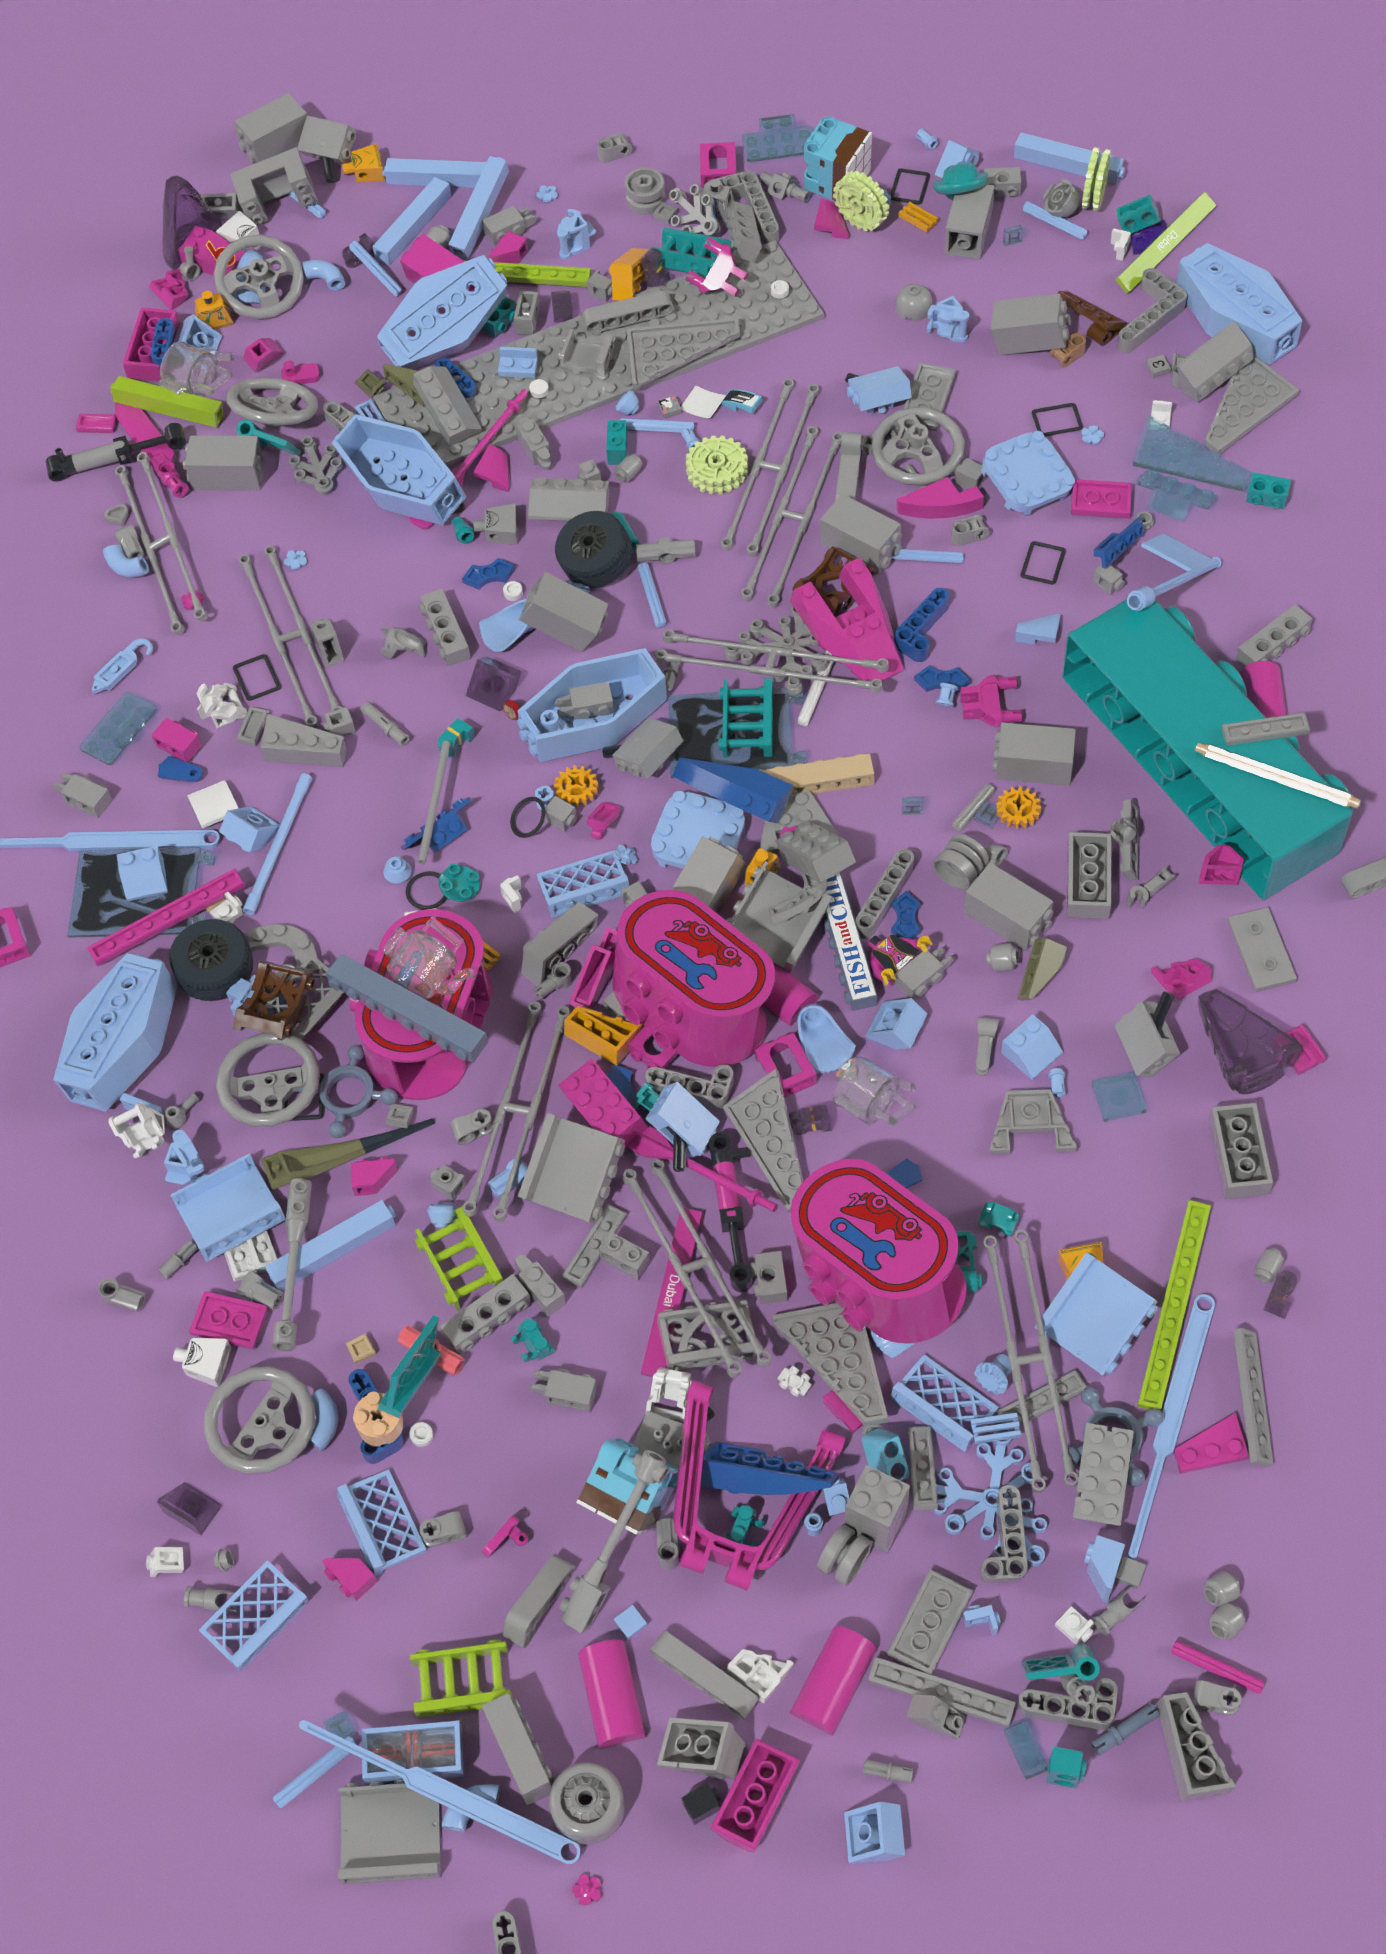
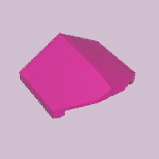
[1198,844,1244,885]

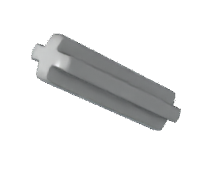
[952,783,995,832]

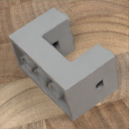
[230,147,318,226]

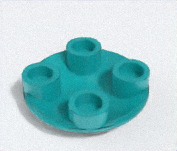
[439,863,480,902]

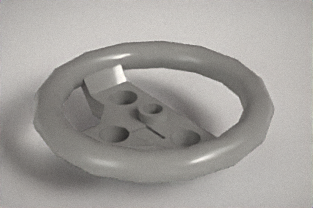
[213,234,304,320]
[226,377,318,427]
[871,407,965,486]
[216,1032,320,1127]
[203,1366,315,1474]

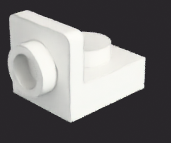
[1111,229,1131,261]
[1149,400,1172,432]
[500,875,522,913]
[210,892,243,923]
[146,1547,184,1577]
[1055,1606,1094,1645]

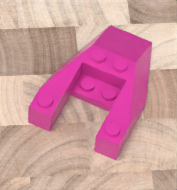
[790,557,904,682]

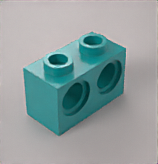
[1116,194,1160,234]
[481,296,517,338]
[606,420,628,465]
[1246,472,1291,509]
[1046,1746,1087,1788]

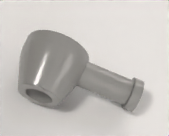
[180,246,200,281]
[977,844,1007,876]
[164,1093,199,1129]

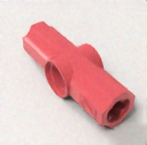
[397,1325,465,1376]

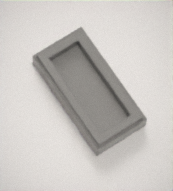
[236,707,269,747]

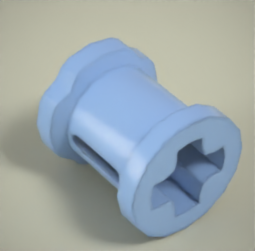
[936,683,958,707]
[535,786,553,811]

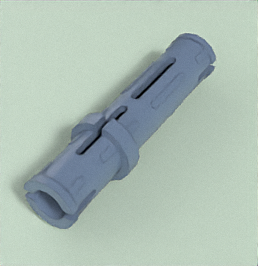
[1091,1703,1160,1756]

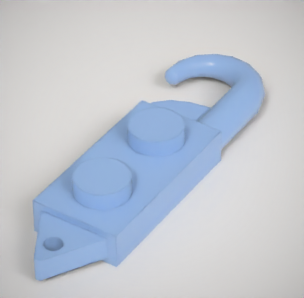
[92,638,153,694]

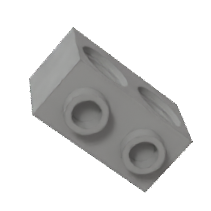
[599,1232,650,1281]

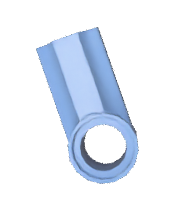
[488,1158,528,1199]

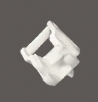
[196,683,247,729]
[109,1102,165,1159]
[645,1367,692,1423]

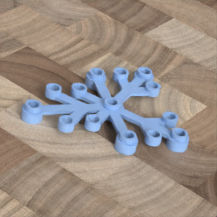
[933,1429,1047,1567]

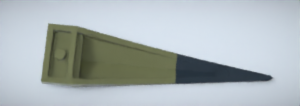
[261,1119,435,1190]

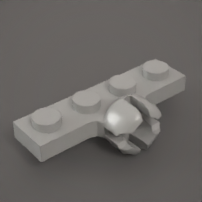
[1110,799,1139,882]

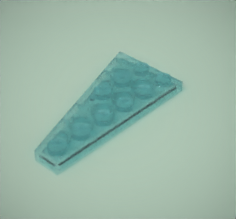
[1133,415,1252,492]

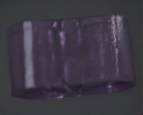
[551,290,572,323]

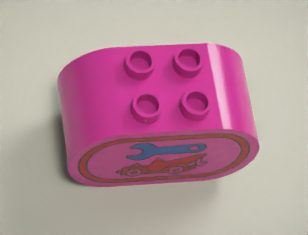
[612,890,775,1067]
[350,909,493,1100]
[791,1159,967,1344]

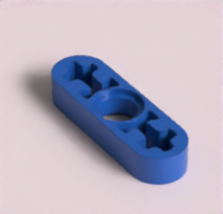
[150,318,175,366]
[435,358,476,398]

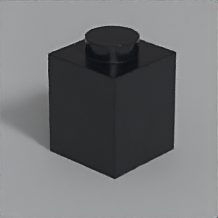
[681,1783,722,1825]

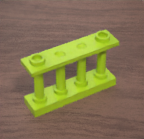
[414,1206,503,1311]
[410,1640,513,1718]

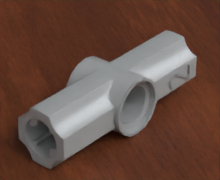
[636,537,696,564]

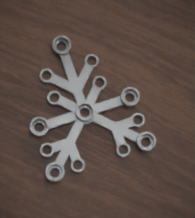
[724,607,827,696]

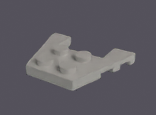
[760,791,840,854]
[990,1089,1077,1155]

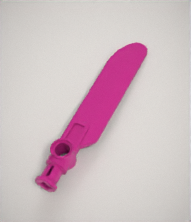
[115,403,189,498]

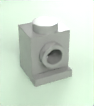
[587,270,612,302]
[576,459,601,481]
[1093,564,1125,595]
[323,707,356,736]
[621,881,647,907]
[430,1164,467,1202]

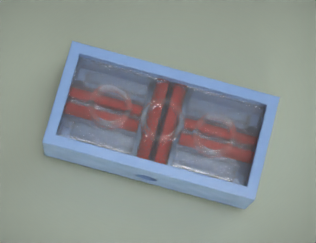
[362,1721,464,1785]

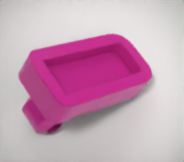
[281,360,320,385]
[587,802,620,840]
[481,1515,528,1558]

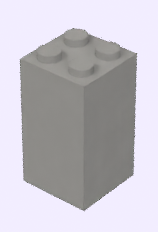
[234,93,307,163]
[944,184,995,260]
[991,293,1071,355]
[183,436,264,490]
[820,494,902,574]
[519,571,608,652]
[993,722,1076,786]
[671,836,747,914]
[964,863,1054,952]
[845,1465,910,1554]

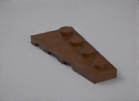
[1057,290,1127,331]

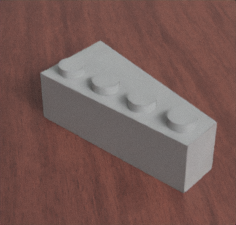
[260,714,347,767]
[521,902,598,986]
[1157,1692,1236,1802]

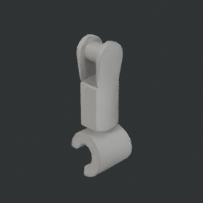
[1126,866,1177,908]
[976,1017,999,1076]

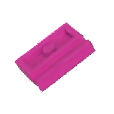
[1274,1024,1326,1075]

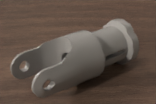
[184,1586,238,1613]
[1092,1586,1144,1636]
[1060,1674,1095,1706]

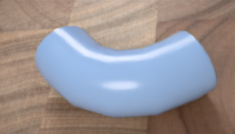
[302,260,345,291]
[103,545,149,578]
[309,1388,339,1452]
[441,1784,500,1832]

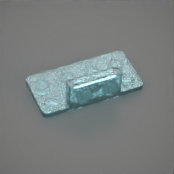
[742,114,813,162]
[1136,470,1218,521]
[80,691,157,765]

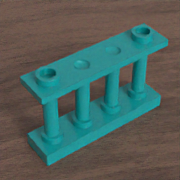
[651,227,733,276]
[719,678,773,758]

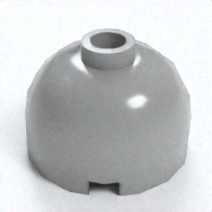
[1043,179,1080,218]
[895,284,932,321]

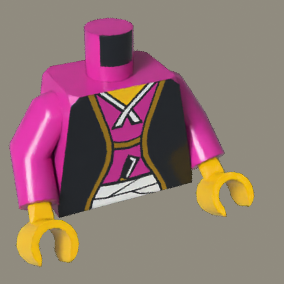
[868,935,933,987]

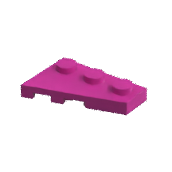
[1174,1413,1249,1474]

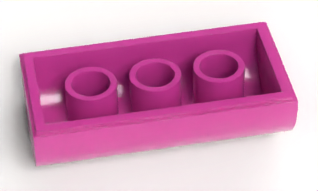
[1240,661,1286,718]
[762,964,818,1027]
[789,1626,877,1736]
[578,1640,646,1749]
[711,1738,800,1853]

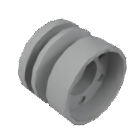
[933,834,989,890]

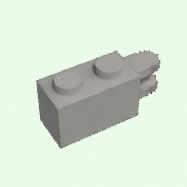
[482,206,537,246]
[516,418,552,470]
[555,682,614,720]
[53,772,112,818]
[894,947,954,1000]
[515,1254,566,1317]
[529,1369,597,1413]

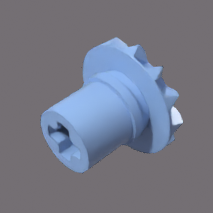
[536,710,568,734]
[974,1354,1011,1395]

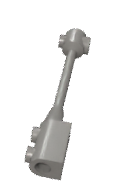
[272,1178,312,1351]
[559,1450,669,1633]

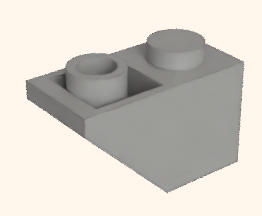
[906,1694,966,1739]

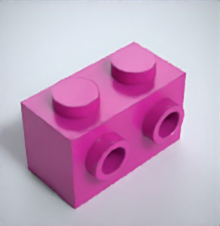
[152,718,202,762]

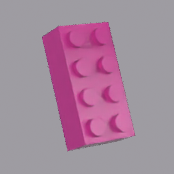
[123,307,180,382]
[558,1058,648,1146]

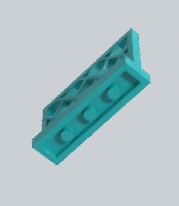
[378,1315,441,1418]

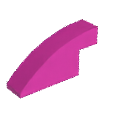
[897,477,984,519]
[569,927,617,1009]

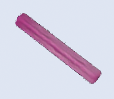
[1171,1641,1265,1694]

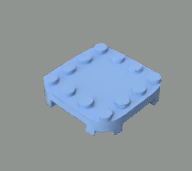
[981,431,1075,516]
[651,791,745,869]

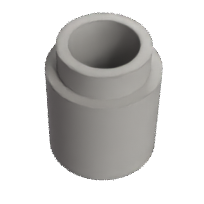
[615,454,642,482]
[1254,1248,1285,1284]

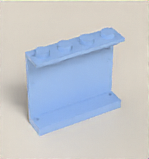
[170,1154,286,1262]
[1034,1252,1158,1377]

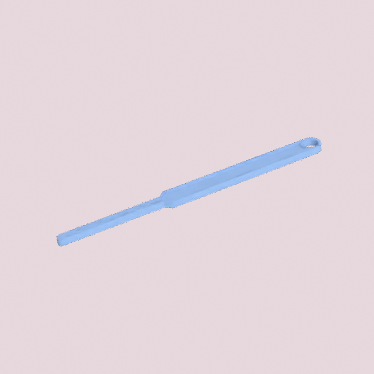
[0,830,221,852]
[1128,1294,1215,1560]
[299,1720,580,1864]

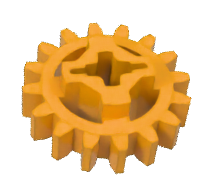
[554,765,599,807]
[996,786,1041,829]

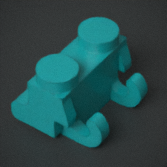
[633,1082,659,1111]
[978,1201,1020,1237]
[511,1318,555,1362]
[723,1505,765,1547]

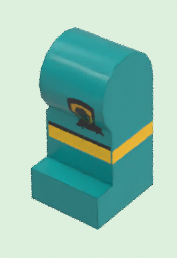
[437,718,475,758]

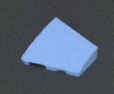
[1015,614,1061,644]

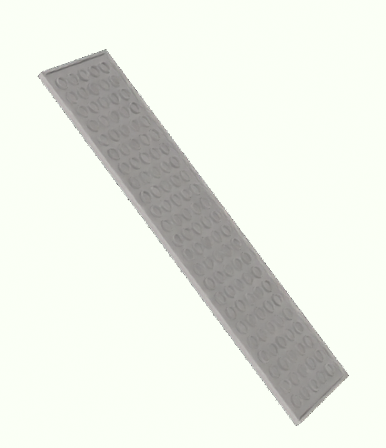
[373,240,824,467]

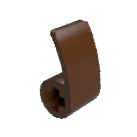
[1087,322,1121,346]

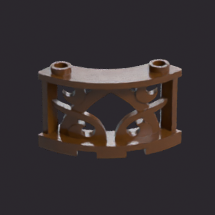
[792,546,877,617]
[233,961,315,1041]

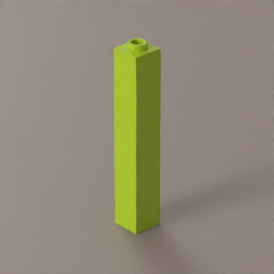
[110,376,224,428]

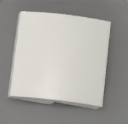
[187,780,238,828]
[224,1230,277,1282]

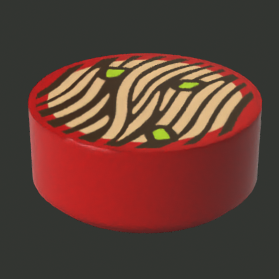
[503,700,520,720]

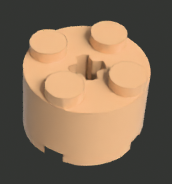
[353,1392,403,1446]

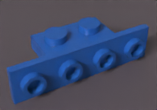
[1094,517,1144,569]
[401,797,472,853]

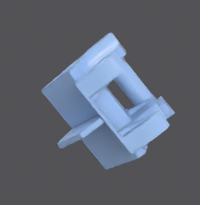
[557,209,596,260]
[927,296,969,342]
[164,1130,207,1185]

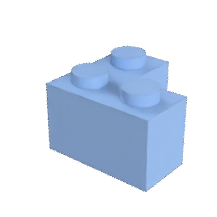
[935,140,980,178]

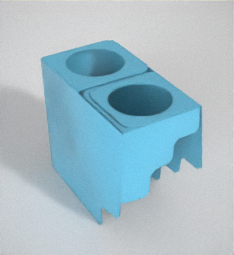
[862,1428,910,1481]

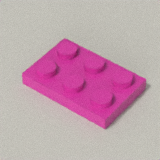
[1071,479,1132,518]
[189,1291,269,1350]

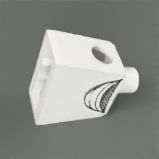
[216,211,261,252]
[173,1338,231,1387]

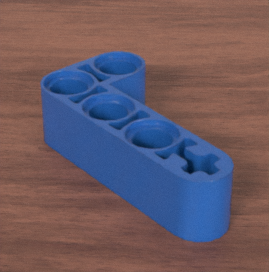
[895,588,949,662]
[348,1369,404,1464]

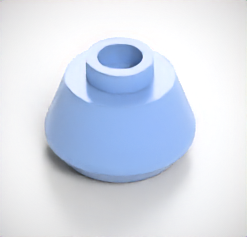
[615,390,640,415]
[383,857,412,884]
[427,1203,457,1227]

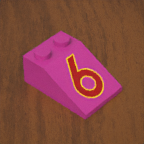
[179,225,245,276]

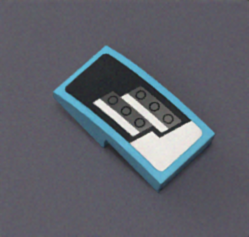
[720,389,762,414]

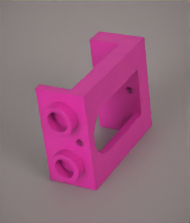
[700,142,736,188]
[0,906,31,967]
[629,1026,678,1069]
[755,1033,817,1098]

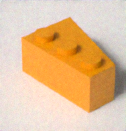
[609,248,653,301]
[564,1006,642,1065]

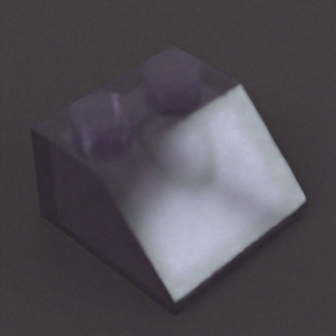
[466,657,522,711]

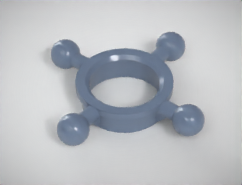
[298,1045,398,1138]
[1062,1387,1163,1487]

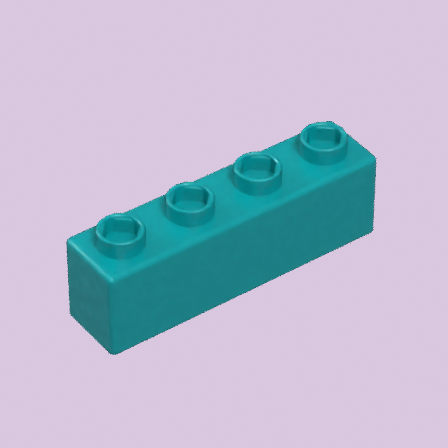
[1062,599,1354,900]

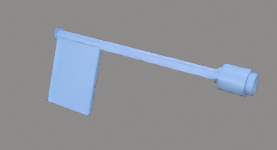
[1127,533,1221,611]

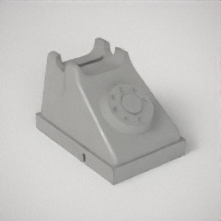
[657,1718,748,1780]

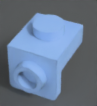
[822,1478,849,1516]
[963,1605,1001,1635]

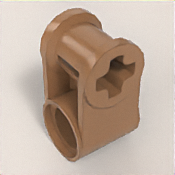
[1050,333,1086,367]

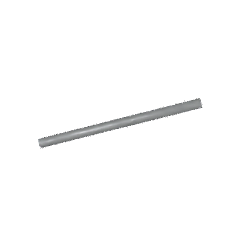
[418,741,451,864]

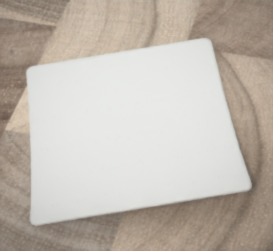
[681,386,726,418]

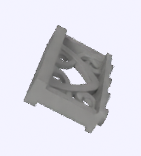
[657,1299,757,1371]

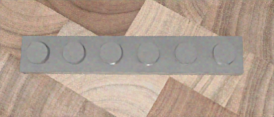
[1234,1328,1274,1467]
[868,1657,1016,1728]

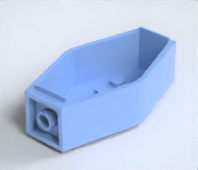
[1176,243,1302,365]
[377,255,507,370]
[332,414,467,525]
[517,648,667,762]
[53,953,178,1112]

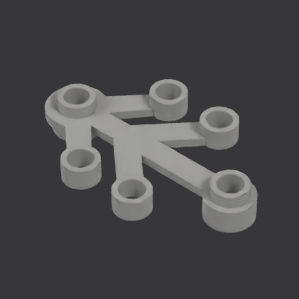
[669,184,719,236]
[289,436,343,495]

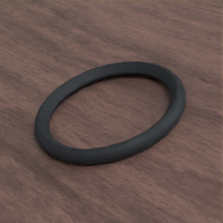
[510,797,546,838]
[405,871,447,910]

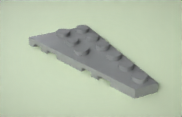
[723,1069,803,1212]

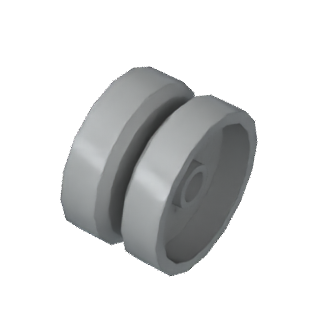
[625,167,665,215]
[817,1524,873,1587]

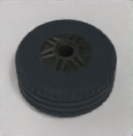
[555,511,633,588]
[169,919,254,1001]

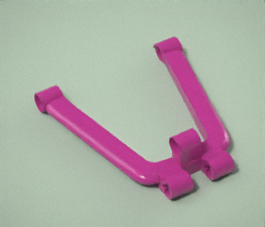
[673,1380,845,1591]

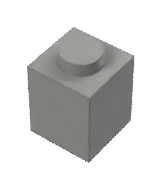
[955,458,986,489]
[545,796,577,832]

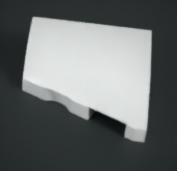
[726,1649,794,1704]

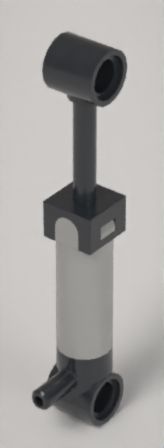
[45,423,186,482]

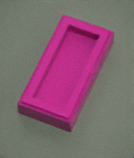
[76,414,117,433]

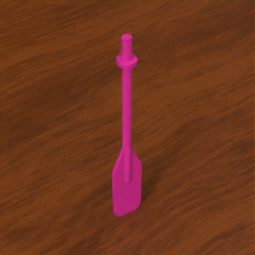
[409,389,529,529]
[625,1124,778,1212]

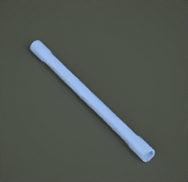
[242,773,312,915]

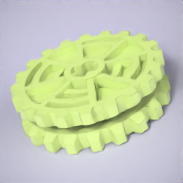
[1082,147,1111,211]
[833,171,889,232]
[686,436,748,495]

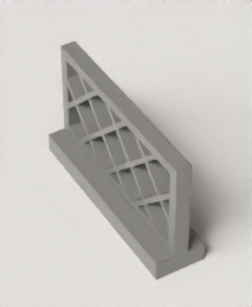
[258,954,346,1051]

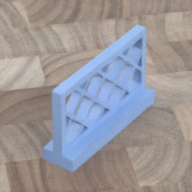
[536,850,630,918]
[890,1355,999,1452]
[337,1469,426,1577]
[199,1560,309,1672]

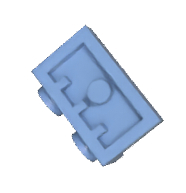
[498,347,538,378]

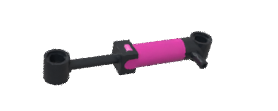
[709,1132,753,1292]

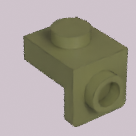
[355,369,387,398]

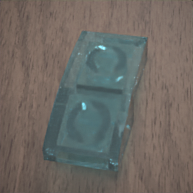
[1004,1720,1048,1780]

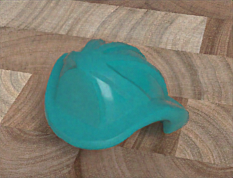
[933,162,988,201]

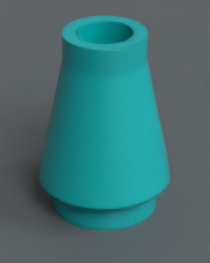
[452,517,474,544]

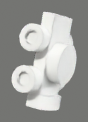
[777,1366,812,1397]

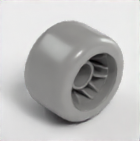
[549,1762,625,1845]

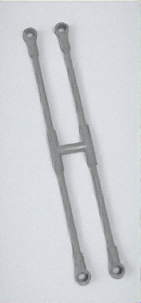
[721,378,819,557]
[741,426,842,608]
[115,452,208,635]
[239,546,342,728]
[655,629,889,693]
[463,1001,570,1222]
[623,1159,771,1378]
[983,1230,1078,1493]

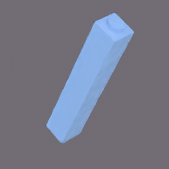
[1014,132,1125,185]
[448,156,509,260]
[382,158,487,188]
[373,177,452,266]
[265,1200,396,1291]

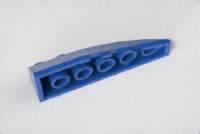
[672,758,794,823]
[700,1441,839,1495]

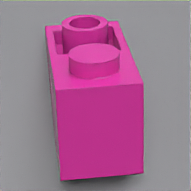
[489,231,528,264]
[243,338,283,372]
[351,1157,398,1196]
[322,1558,378,1601]

